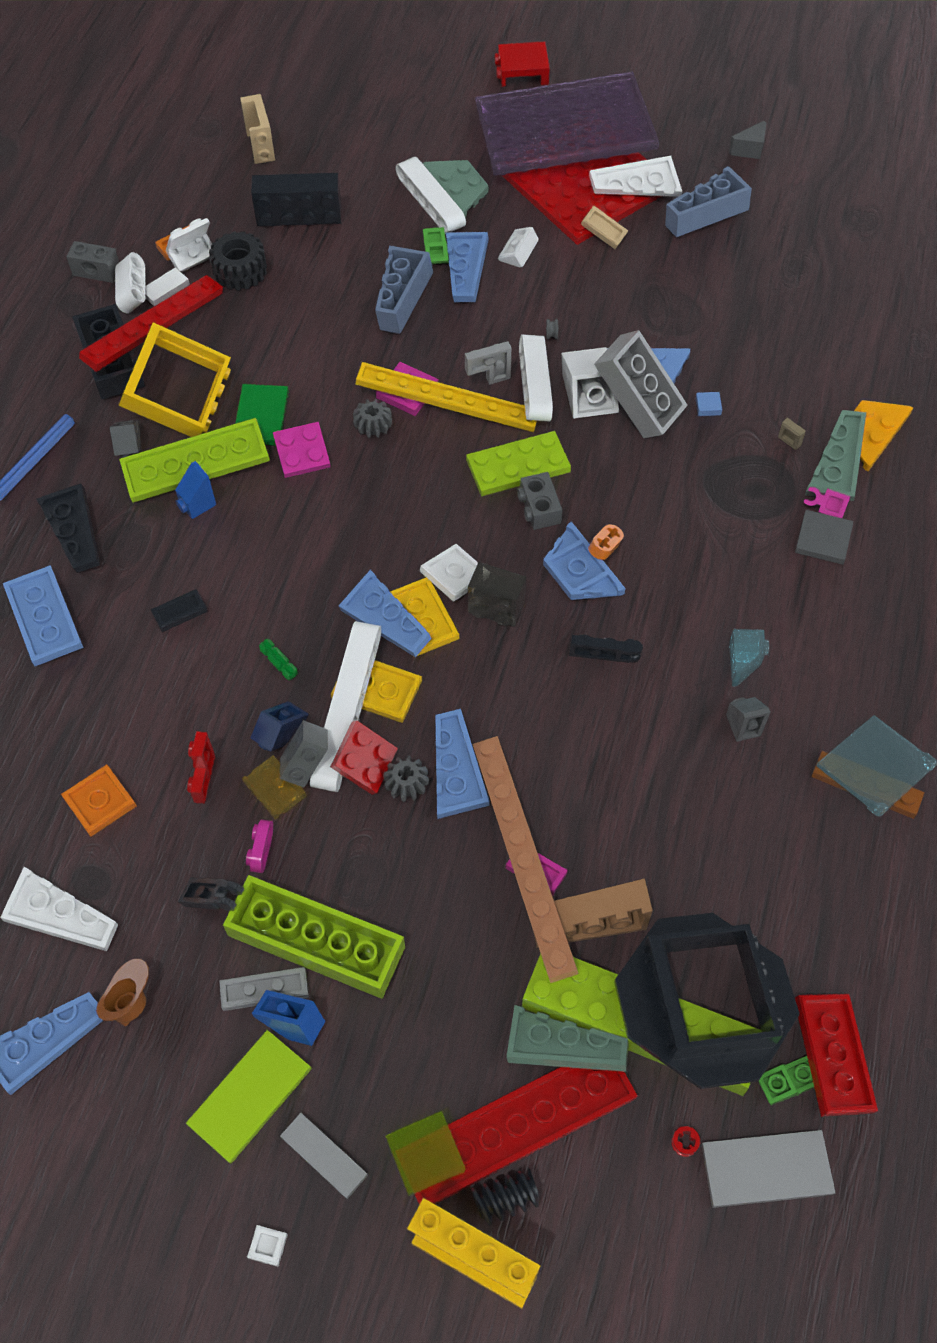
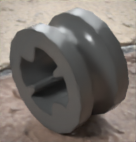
[546,319,558,339]

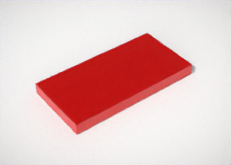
[795,994,878,1116]

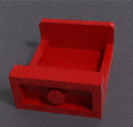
[494,42,550,87]

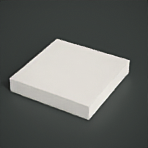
[420,544,490,602]

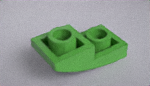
[758,1056,814,1105]

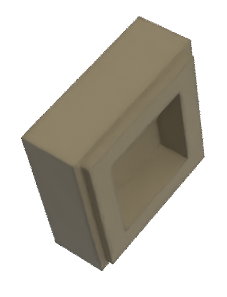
[778,418,806,450]

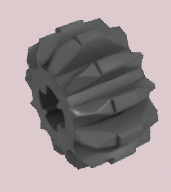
[353,398,392,438]
[384,755,429,802]

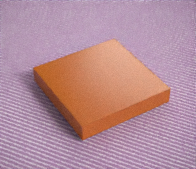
[61,764,137,837]

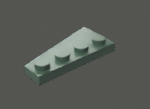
[805,410,866,501]
[506,1005,629,1072]

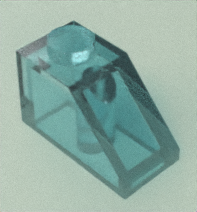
[729,629,769,686]

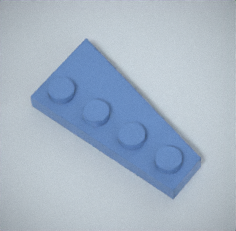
[446,232,489,302]

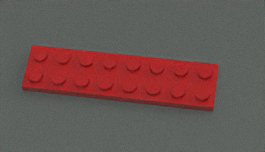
[395,1067,638,1205]

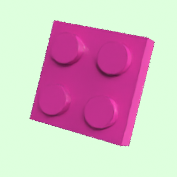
[376,362,439,416]
[273,422,330,478]

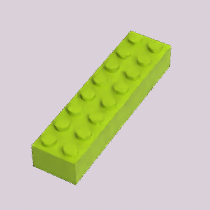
[522,953,762,1096]

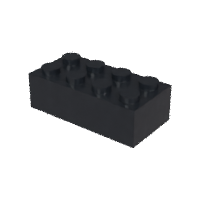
[251,173,341,226]
[72,304,145,400]

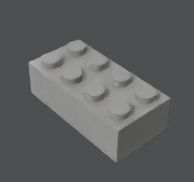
[594,330,687,438]

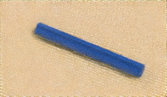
[0,414,75,501]

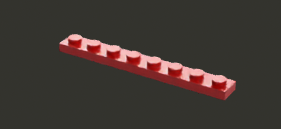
[79,275,223,372]

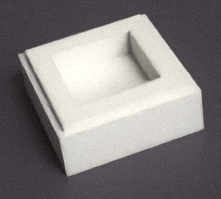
[247,1225,288,1267]

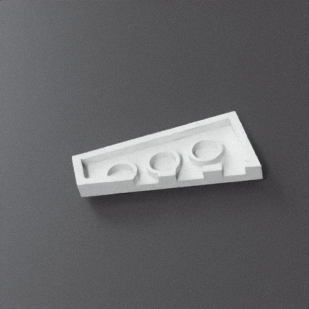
[589,156,682,197]
[0,867,118,951]

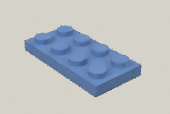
[3,565,83,666]

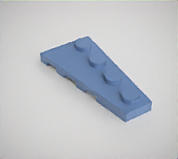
[339,570,431,657]
[435,709,489,819]
[0,992,103,1095]

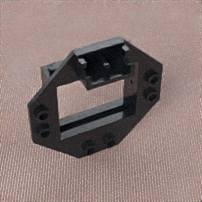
[614,913,800,1089]

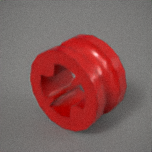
[671,1126,700,1157]

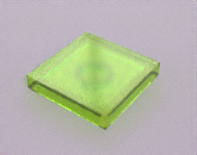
[385,1111,466,1196]

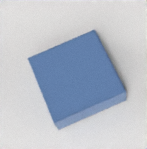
[695,392,722,416]

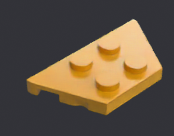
[854,400,913,471]

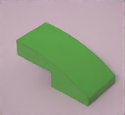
[423,227,449,264]

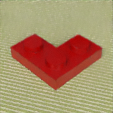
[187,731,215,804]

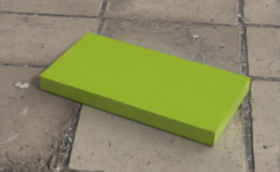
[186,1030,312,1164]

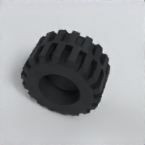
[209,231,267,290]

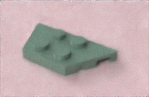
[422,160,488,217]

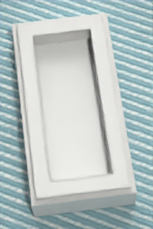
[145,267,190,306]

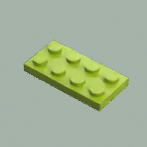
[466,431,571,496]

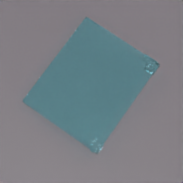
[816,715,937,817]

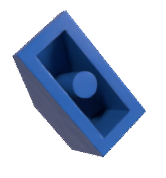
[175,461,216,519]
[252,990,325,1046]

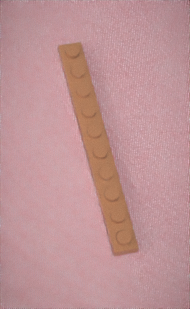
[473,736,578,983]

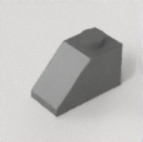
[110,419,141,458]
[726,697,770,742]

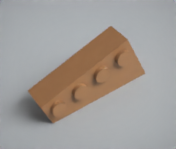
[533,879,652,948]

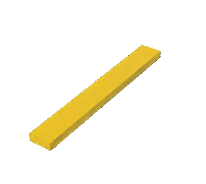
[356,362,537,432]

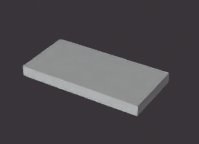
[701,1130,835,1208]

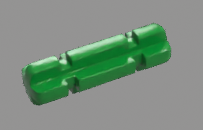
[259,639,298,680]

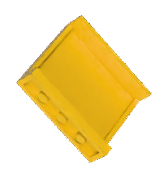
[407,1198,540,1309]

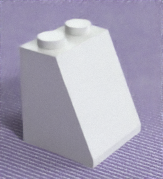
[562,347,619,418]

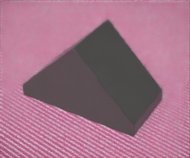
[729,121,766,159]

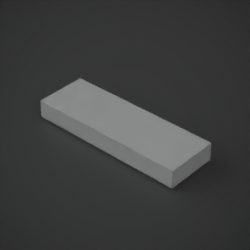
[219,967,309,1011]
[280,1113,368,1199]

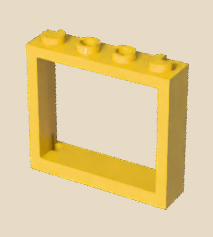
[119,322,231,437]

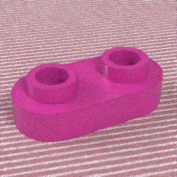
[246,819,273,873]

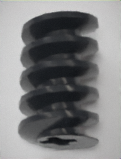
[471,1167,539,1226]

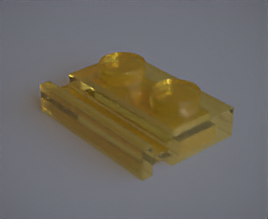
[242,756,307,820]

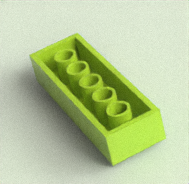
[223,875,405,999]

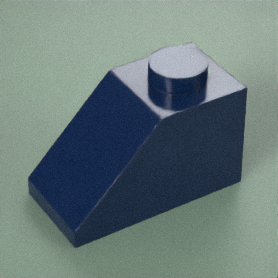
[250,701,309,751]

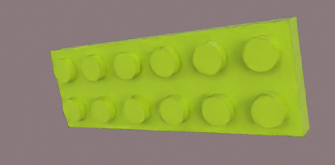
[119,418,270,502]

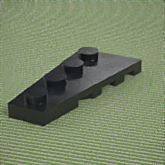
[36,483,100,573]

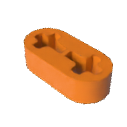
[588,524,624,560]

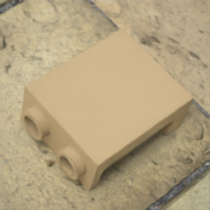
[240,94,275,164]

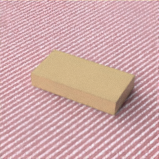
[581,206,628,249]

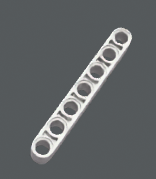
[310,621,381,792]

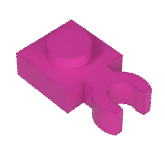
[804,486,851,518]

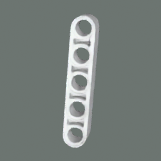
[396,157,466,234]
[519,334,553,422]

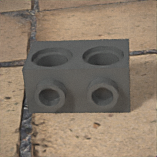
[517,472,562,530]

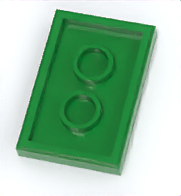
[235,384,289,446]

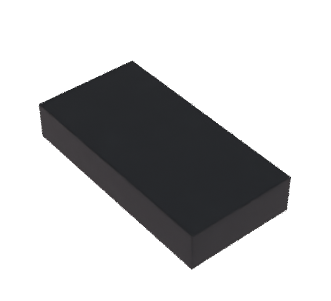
[151,589,208,633]

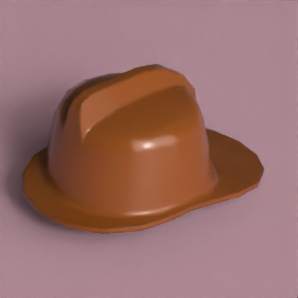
[96,959,149,1026]

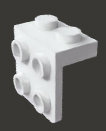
[166,218,212,273]

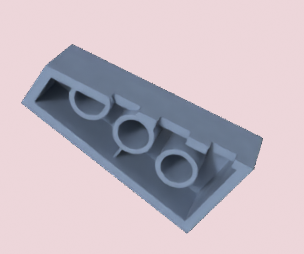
[665,166,752,237]
[375,245,433,334]

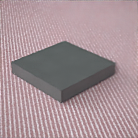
[795,510,854,565]

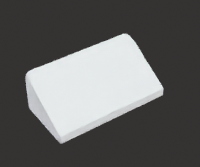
[498,227,538,267]

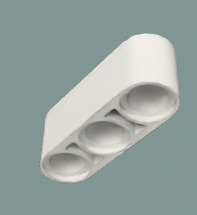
[115,252,146,314]

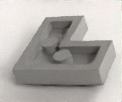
[465,341,512,385]

